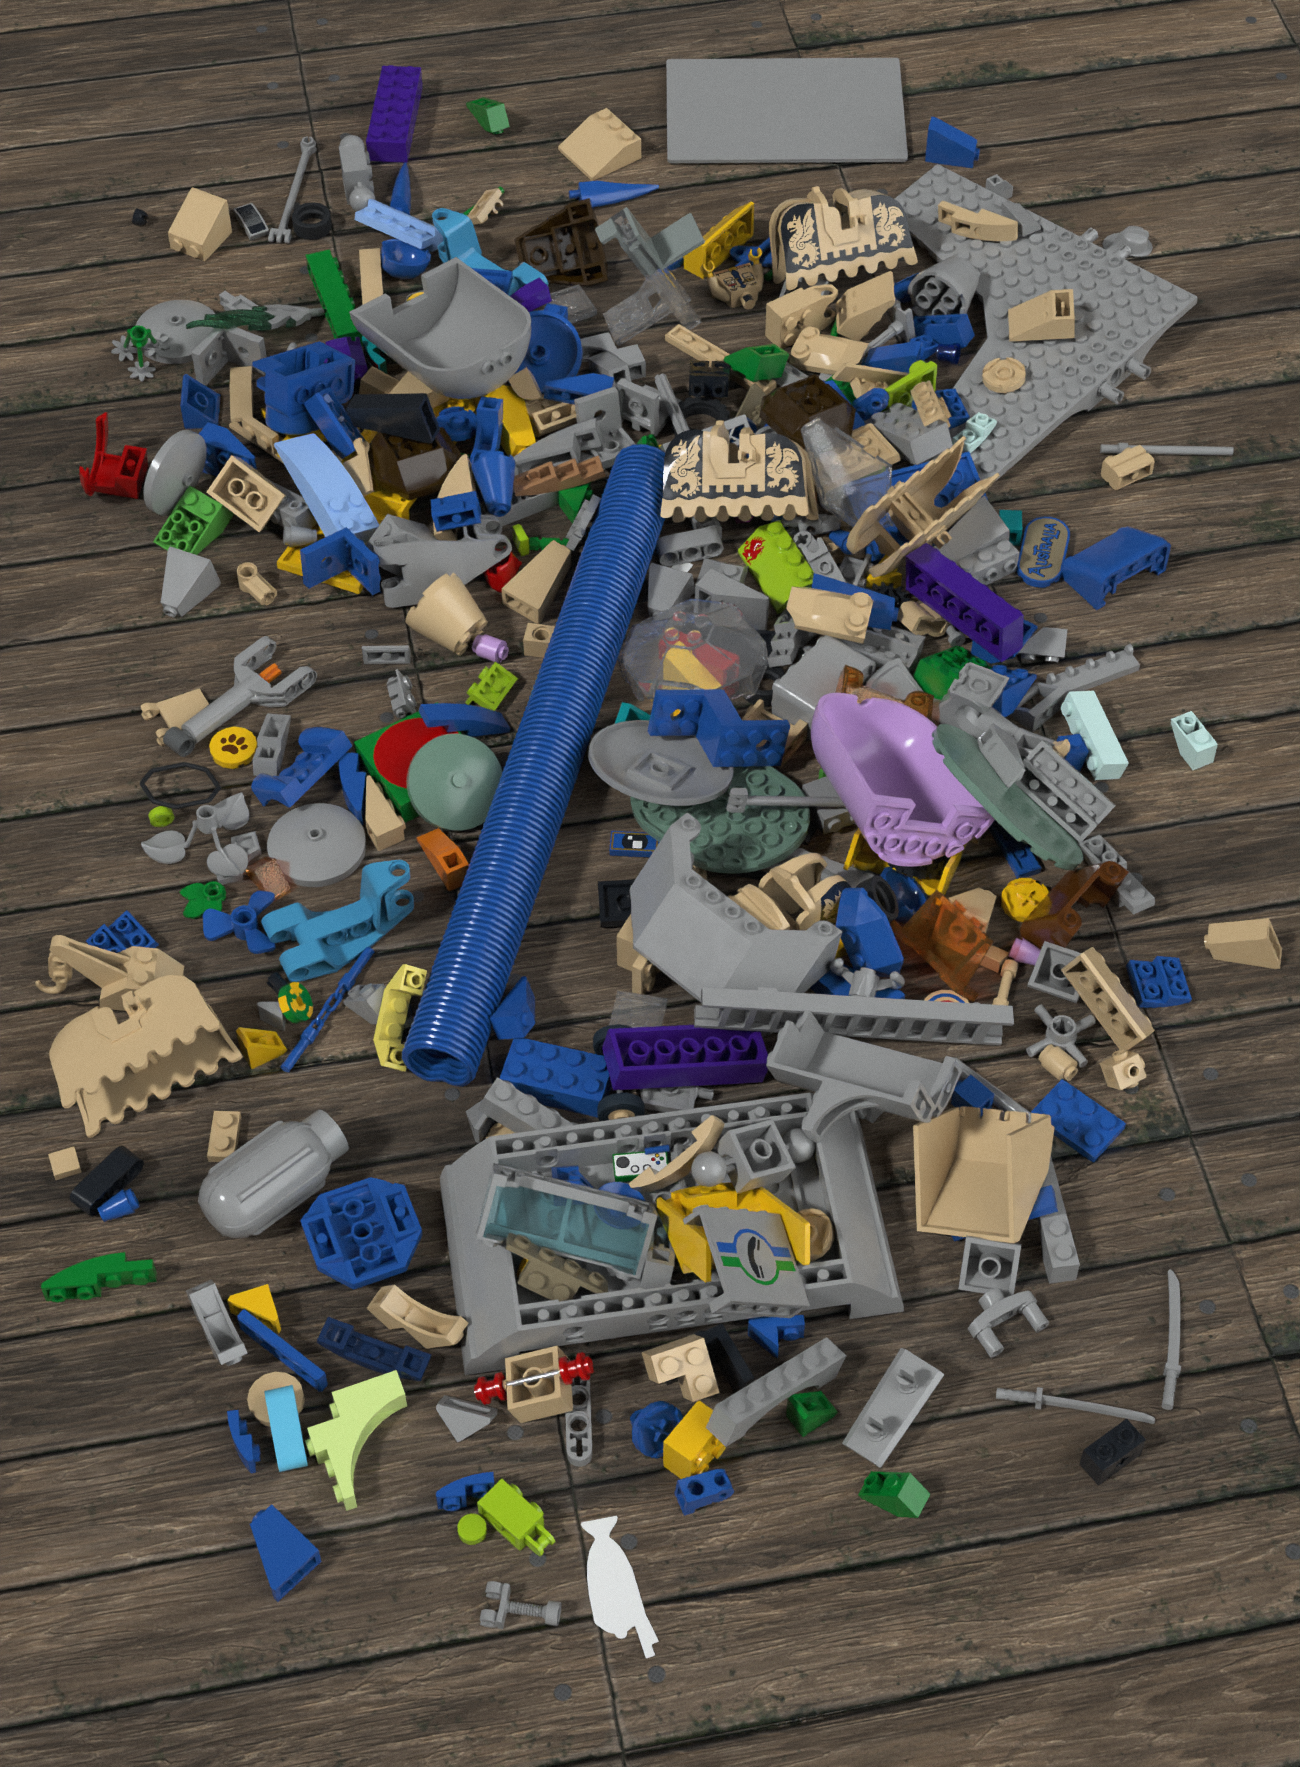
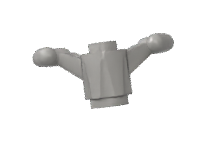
[829,958,905,997]

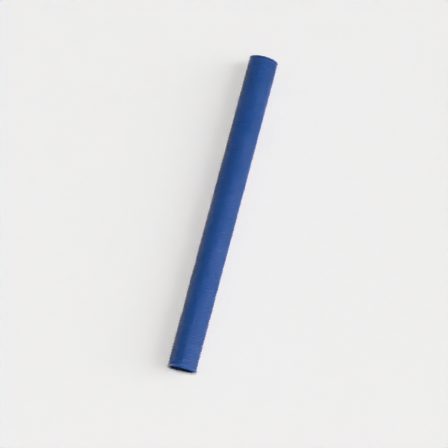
[402,444,665,1086]

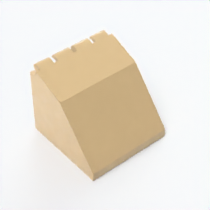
[913,1106,1055,1244]

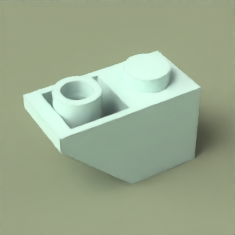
[1171,711,1218,770]

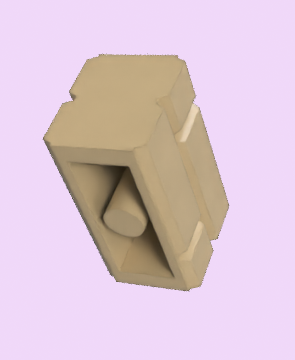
[1101,445,1155,491]

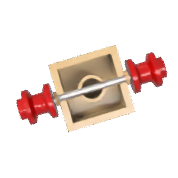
[474,1346,594,1423]

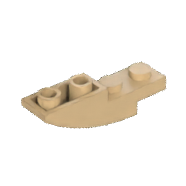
[938,200,1018,241]

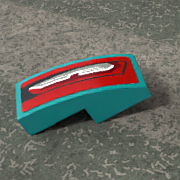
[362,336,387,374]

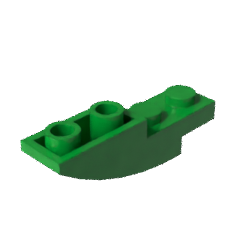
[41,1252,157,1303]

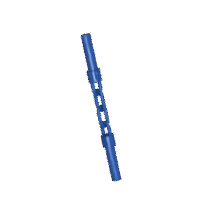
[281,947,374,1073]

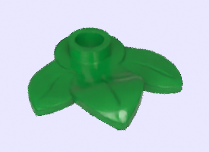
[180,881,226,919]

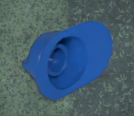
[894,272,920,303]

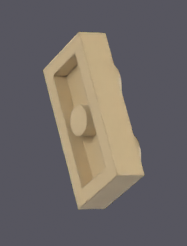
[207,1111,241,1162]

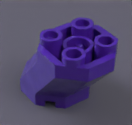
[324,337,368,386]

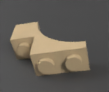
[367,1285,468,1349]

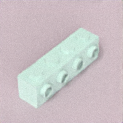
[1060,691,1129,780]

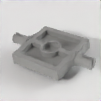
[565,494,601,551]
[640,1086,714,1112]

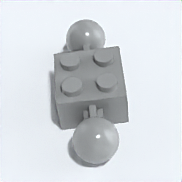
[339,135,375,212]
[691,1119,815,1194]

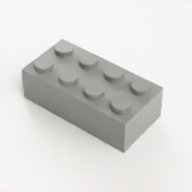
[864,403,953,465]

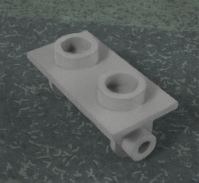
[387,669,417,718]

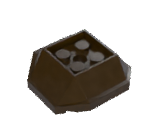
[759,374,856,456]
[368,427,461,501]

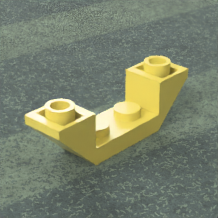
[373,964,427,1072]

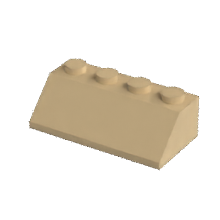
[1061,947,1155,1050]

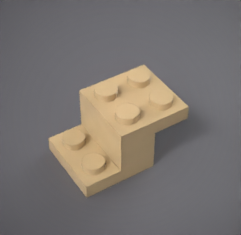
[616,914,662,999]

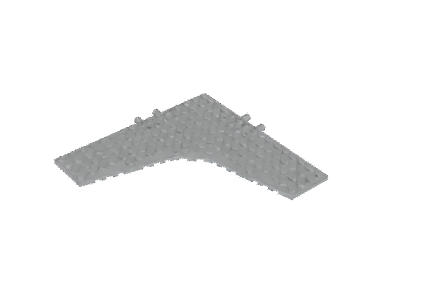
[895,164,1197,481]

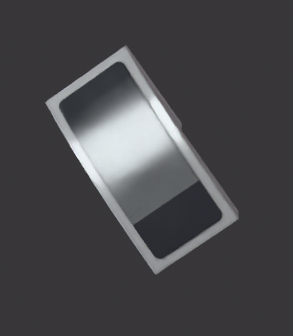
[233,203,269,241]

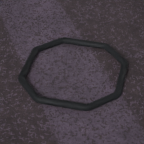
[140,762,221,809]

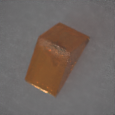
[245,857,292,902]

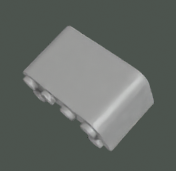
[771,635,876,740]

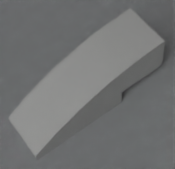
[252,713,291,776]

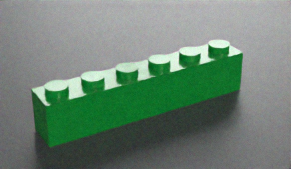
[306,249,363,347]

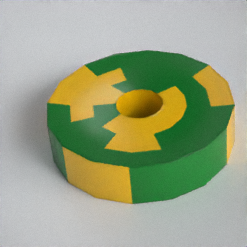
[278,982,313,1024]

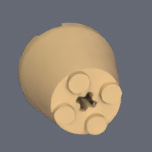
[405,572,488,656]

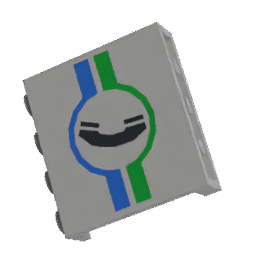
[683,1205,810,1318]

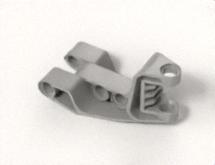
[373,515,512,608]

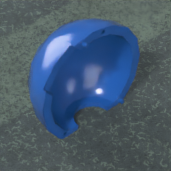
[381,239,431,280]
[880,867,932,924]

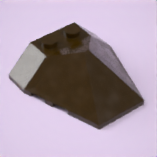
[514,198,609,286]

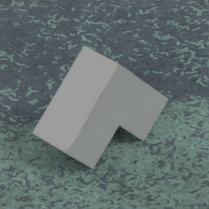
[985,174,1013,199]

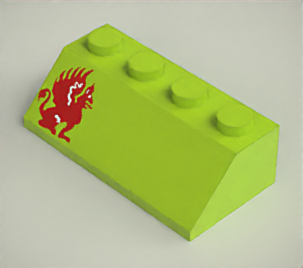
[738,520,814,614]

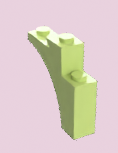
[305,1370,407,1511]

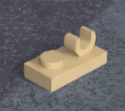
[467,188,504,225]

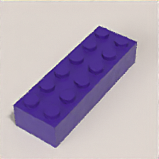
[366,65,423,163]
[906,543,1024,662]
[602,1025,768,1090]

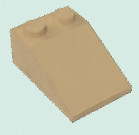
[206,455,286,532]

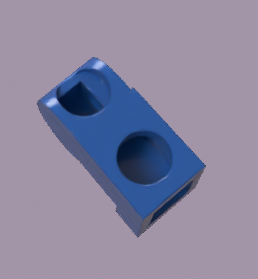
[674,1469,734,1516]

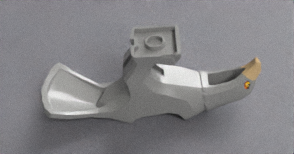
[860,658,1070,761]

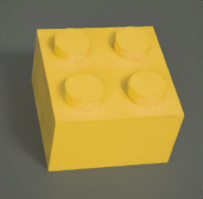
[663,1400,726,1479]

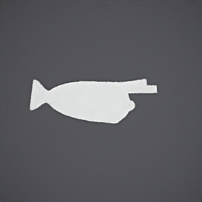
[581,1516,659,1659]

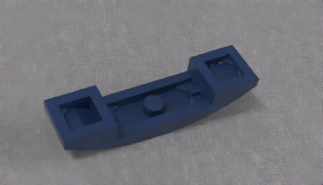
[317,1317,432,1381]

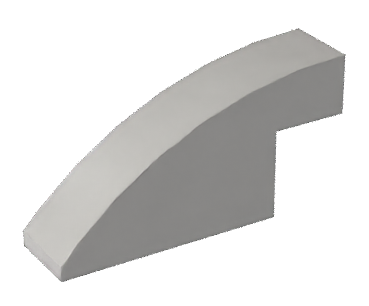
[514,418,603,476]

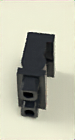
[689,360,731,398]

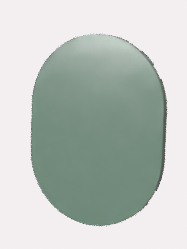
[932,724,1083,870]
[630,766,810,874]

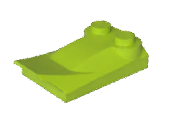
[876,360,937,412]

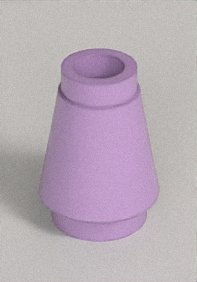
[1009,938,1041,966]

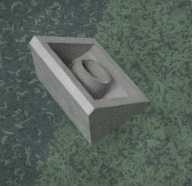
[1027,941,1082,1003]
[958,1235,1021,1297]

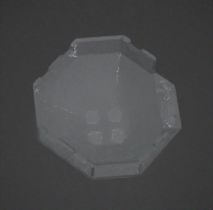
[617,599,768,705]

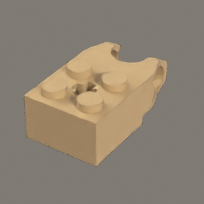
[765,284,838,349]

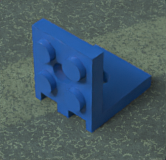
[300,527,381,595]

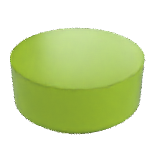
[148,806,174,827]
[457,1514,487,1545]

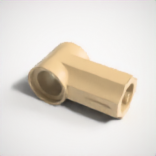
[237,562,277,606]

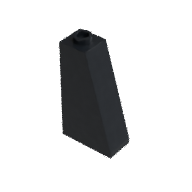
[346,393,440,443]

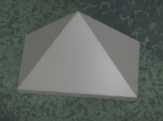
[466,1100,495,1143]
[436,1395,498,1442]

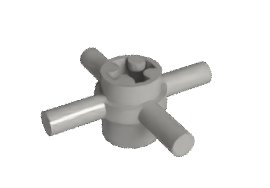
[1026,1004,1096,1068]

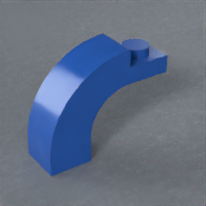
[469,396,503,463]

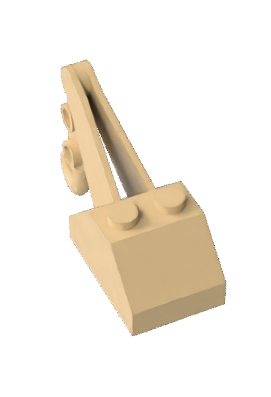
[36,935,184,1011]

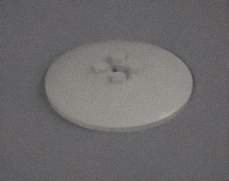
[588,720,733,806]

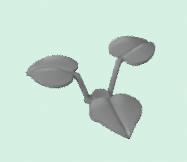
[141,792,249,877]

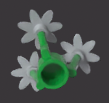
[111,325,170,382]

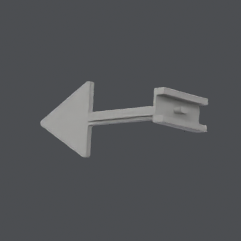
[819,300,915,381]

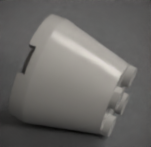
[908,254,980,316]

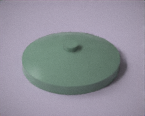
[406,734,502,832]

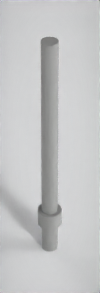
[1100,443,1233,456]

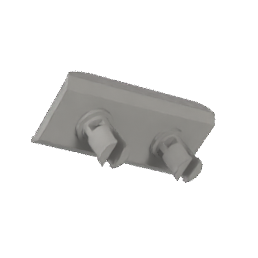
[842,1348,944,1468]

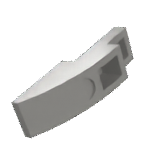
[1079,834,1155,914]

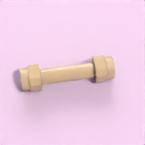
[992,960,1018,1006]

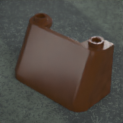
[1020,861,1129,949]

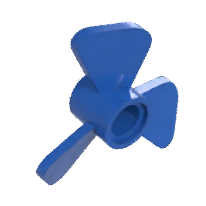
[203,891,275,954]

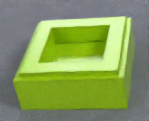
[512,524,529,557]

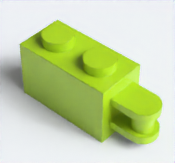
[477,1479,555,1557]

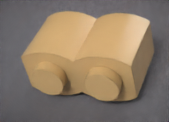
[897,601,950,637]

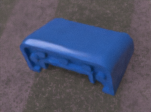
[1061,526,1171,610]

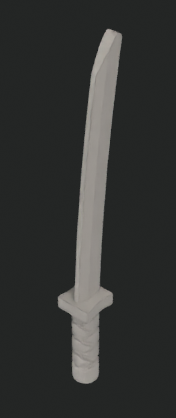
[1162,1270,1181,1410]
[996,1387,1155,1424]

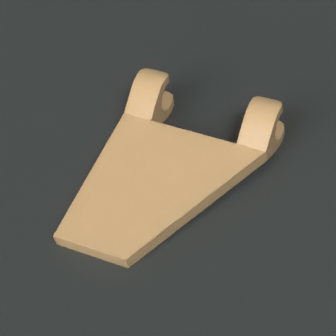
[332,438,374,497]
[141,688,209,746]

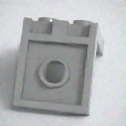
[192,321,267,386]
[617,378,682,437]
[574,387,635,469]

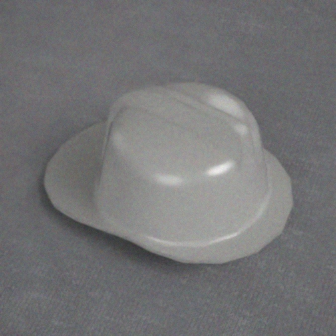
[1102,226,1153,257]

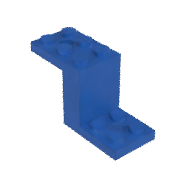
[647,689,790,767]

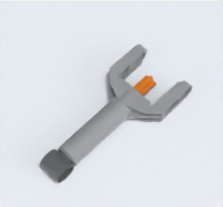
[163,636,317,757]

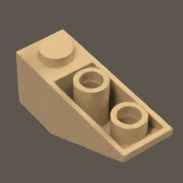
[365,775,406,851]

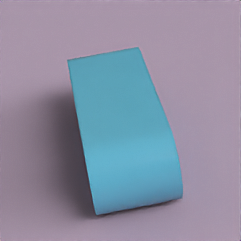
[264,1385,308,1472]

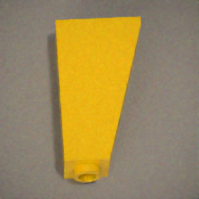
[474,385,536,457]

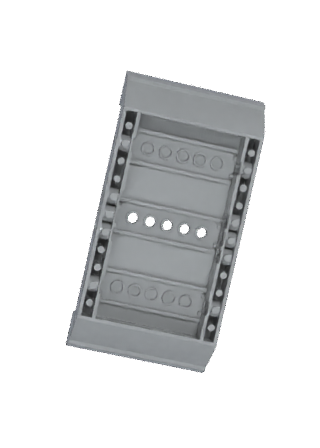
[440,1093,904,1375]

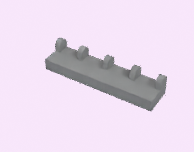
[1046,644,1140,698]

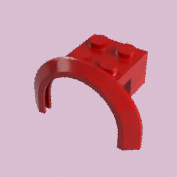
[79,412,148,499]

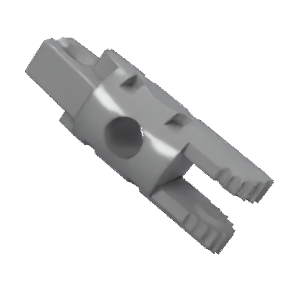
[781,514,841,537]

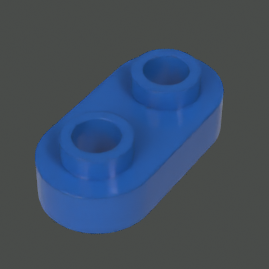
[852,388,889,421]

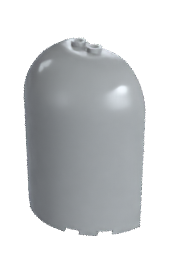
[350,257,532,399]

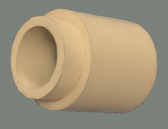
[1038,1044,1078,1081]

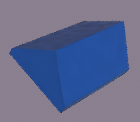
[303,387,366,459]

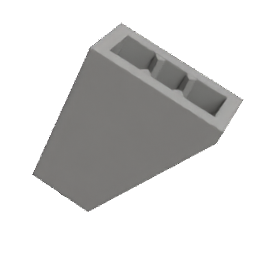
[587,351,631,389]
[648,563,695,628]

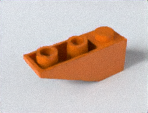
[416,828,469,891]

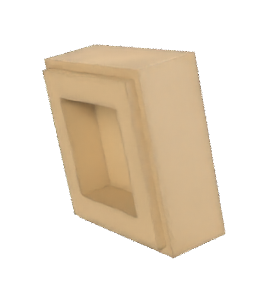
[48,1146,82,1180]

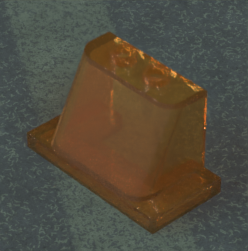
[890,889,994,1002]

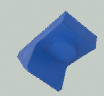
[748,1315,805,1358]

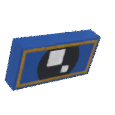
[609,831,659,857]

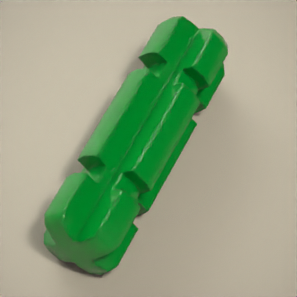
[529,537,572,551]

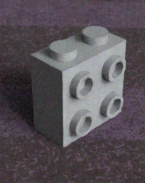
[802,776,856,835]

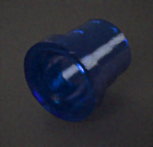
[936,343,961,365]

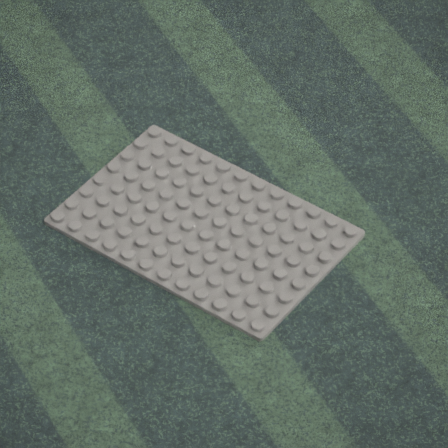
[666,58,908,164]

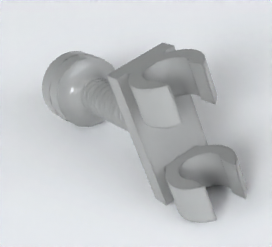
[479,1581,561,1629]

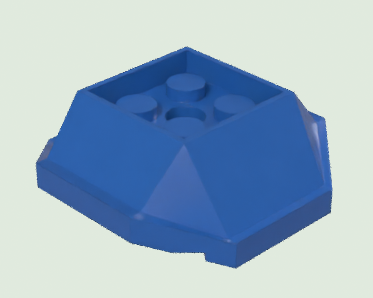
[300,1177,423,1290]

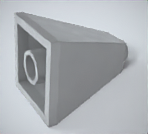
[161,546,221,618]

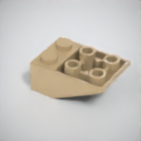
[835,271,895,341]
[1008,289,1075,341]

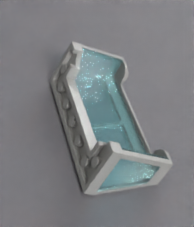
[476,1163,658,1281]

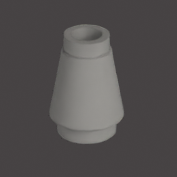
[283,525,317,547]

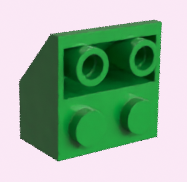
[724,344,789,382]

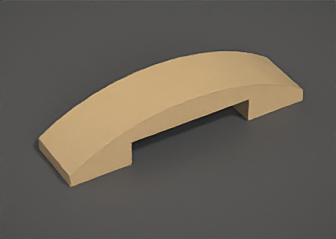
[629,1115,725,1193]

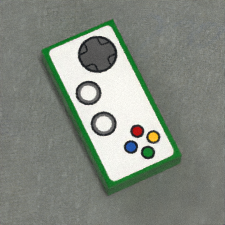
[612,1151,668,1182]

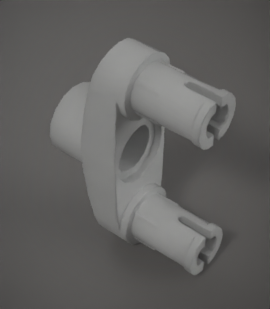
[968,1288,1050,1358]

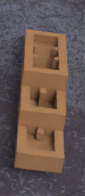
[513,455,606,496]

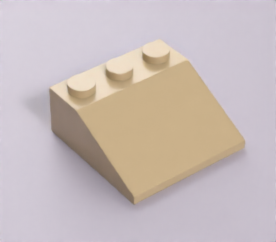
[558,108,641,181]

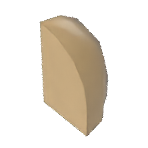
[509,367,542,400]

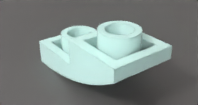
[952,412,997,453]

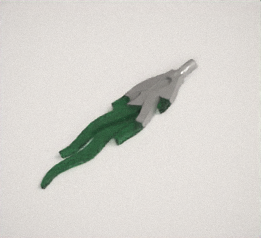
[186,304,324,331]

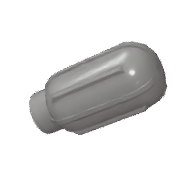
[198,1110,349,1238]

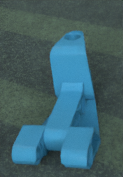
[432,208,548,296]
[261,860,414,982]

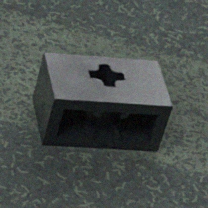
[1079,1418,1146,1486]

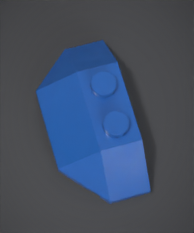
[836,888,904,977]

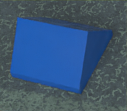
[180,374,221,429]

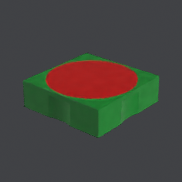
[354,702,462,823]

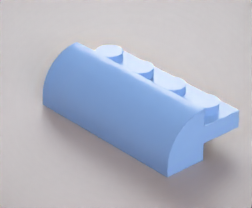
[354,199,444,252]

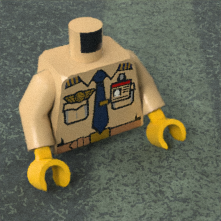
[700,247,764,310]

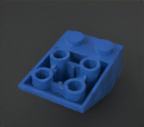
[199,422,257,476]
[990,665,1037,717]

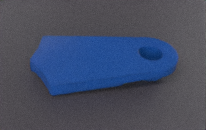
[730,246,772,268]

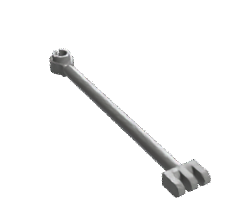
[268,136,317,244]
[726,788,845,813]

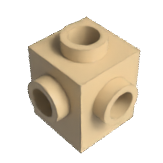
[1100,1049,1147,1090]

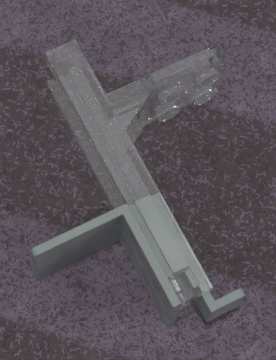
[595,207,705,346]

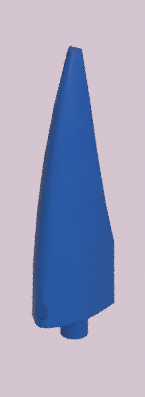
[390,162,411,215]
[568,181,659,207]

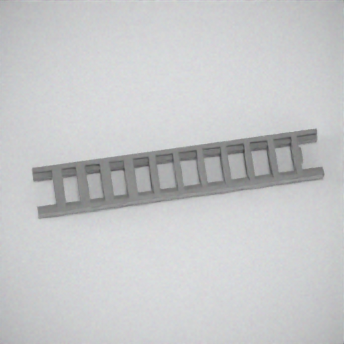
[694,987,1014,1045]

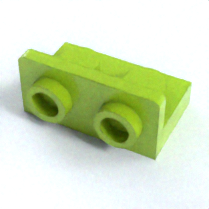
[465,661,518,711]

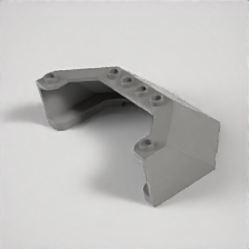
[630,812,842,1002]

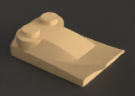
[789,327,869,375]
[786,586,874,644]

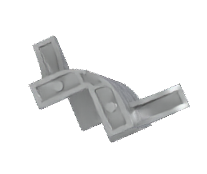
[766,1010,962,1143]

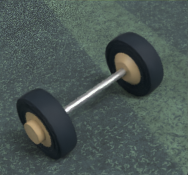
[593,1024,645,1121]

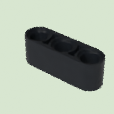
[69,1145,144,1217]

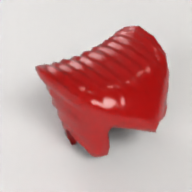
[483,546,522,593]

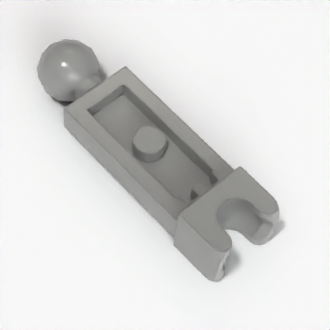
[801,537,846,583]

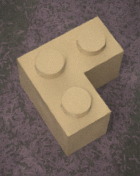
[642,1334,720,1402]

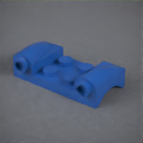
[251,727,353,807]

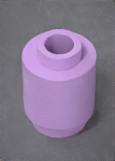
[472,634,509,663]

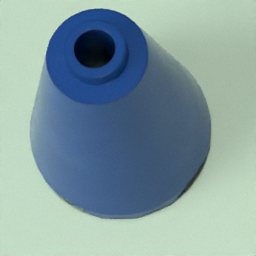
[471,451,516,517]

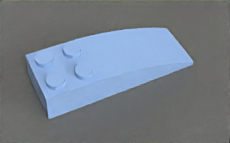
[274,433,380,544]

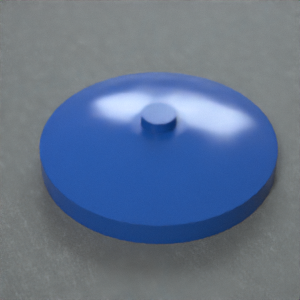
[507,310,583,395]

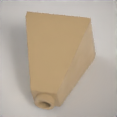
[932,888,997,960]

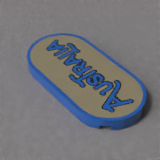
[1017,517,1070,588]

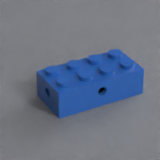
[500,1038,612,1117]

